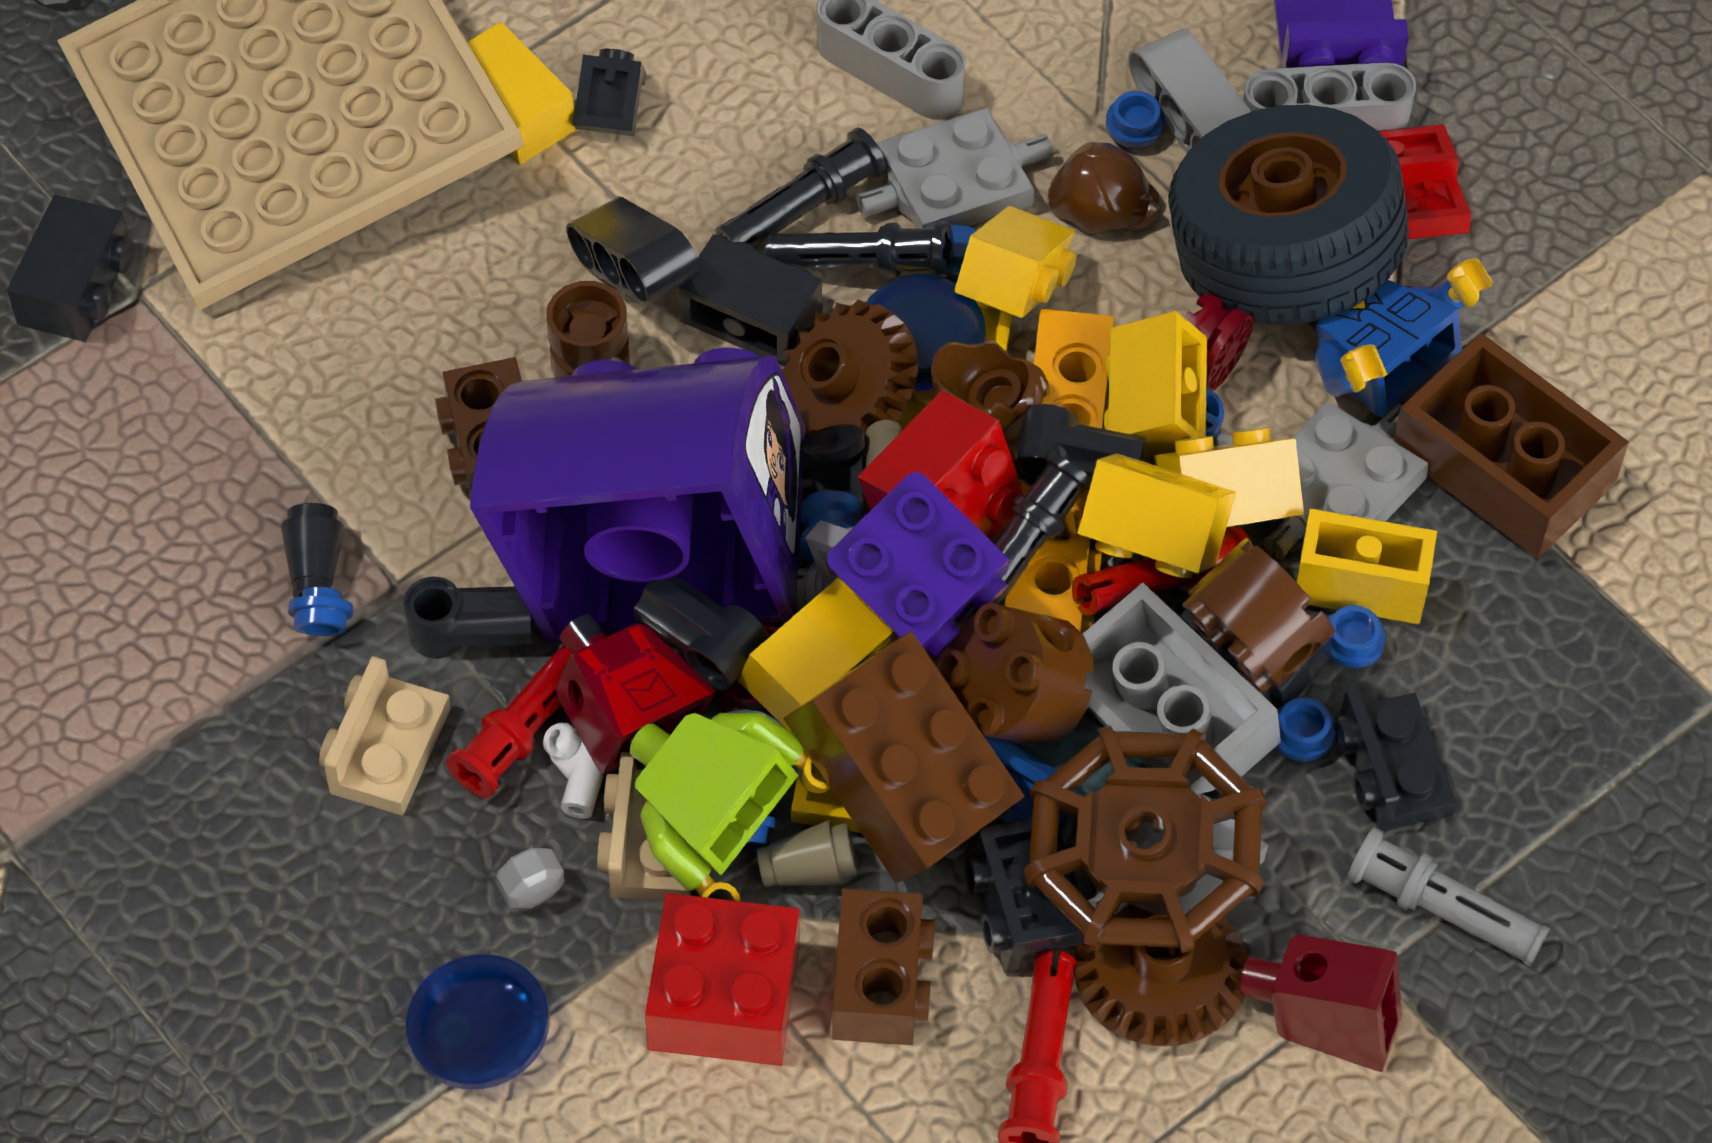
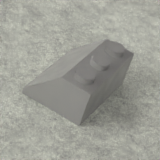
[1083,583,1281,795]

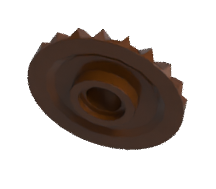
[781,299,918,450]
[1074,904,1249,1046]

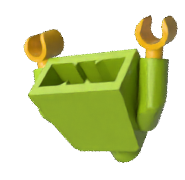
[630,713,830,902]

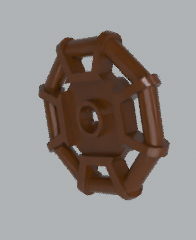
[1023,725,1268,953]

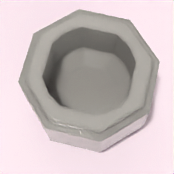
[496,848,565,908]

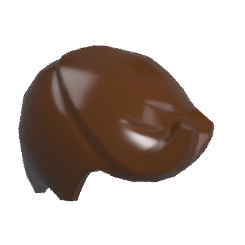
[1048,142,1160,235]
[931,340,1050,429]

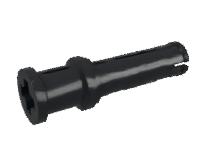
[715,127,887,248]
[766,222,954,278]
[957,450,1092,625]

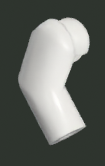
[543,723,604,819]

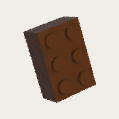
[1394,333,1629,559]
[783,631,1025,884]

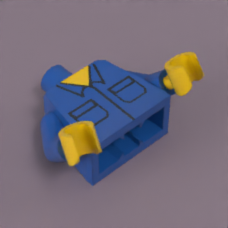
[1314,258,1493,418]

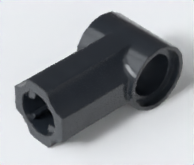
[1013,404,1146,486]
[634,575,770,692]
[403,576,533,659]

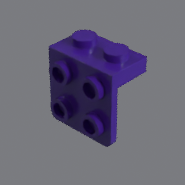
[1274,0,1409,68]
[827,472,1009,659]

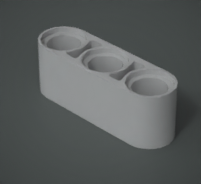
[817,0,966,120]
[1128,28,1251,154]
[1243,63,1416,131]

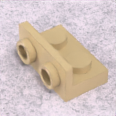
[319,656,451,816]
[597,752,691,901]

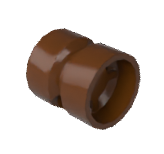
[546,281,630,377]

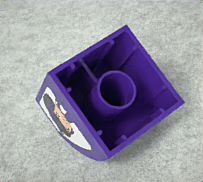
[470,347,806,643]

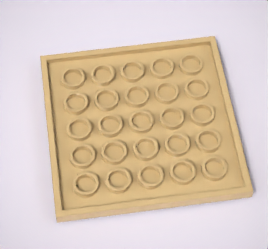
[57,0,525,311]

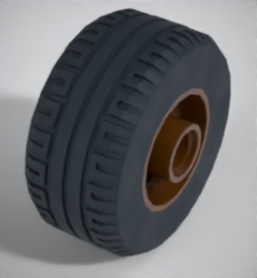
[1168,104,1409,325]

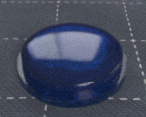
[866,274,986,390]
[406,954,550,1090]

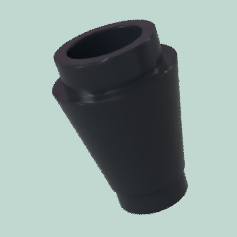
[280,503,344,598]

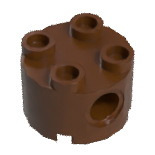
[1183,538,1336,694]
[935,603,1094,744]

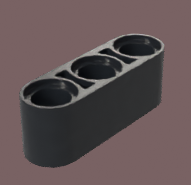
[566,196,700,304]

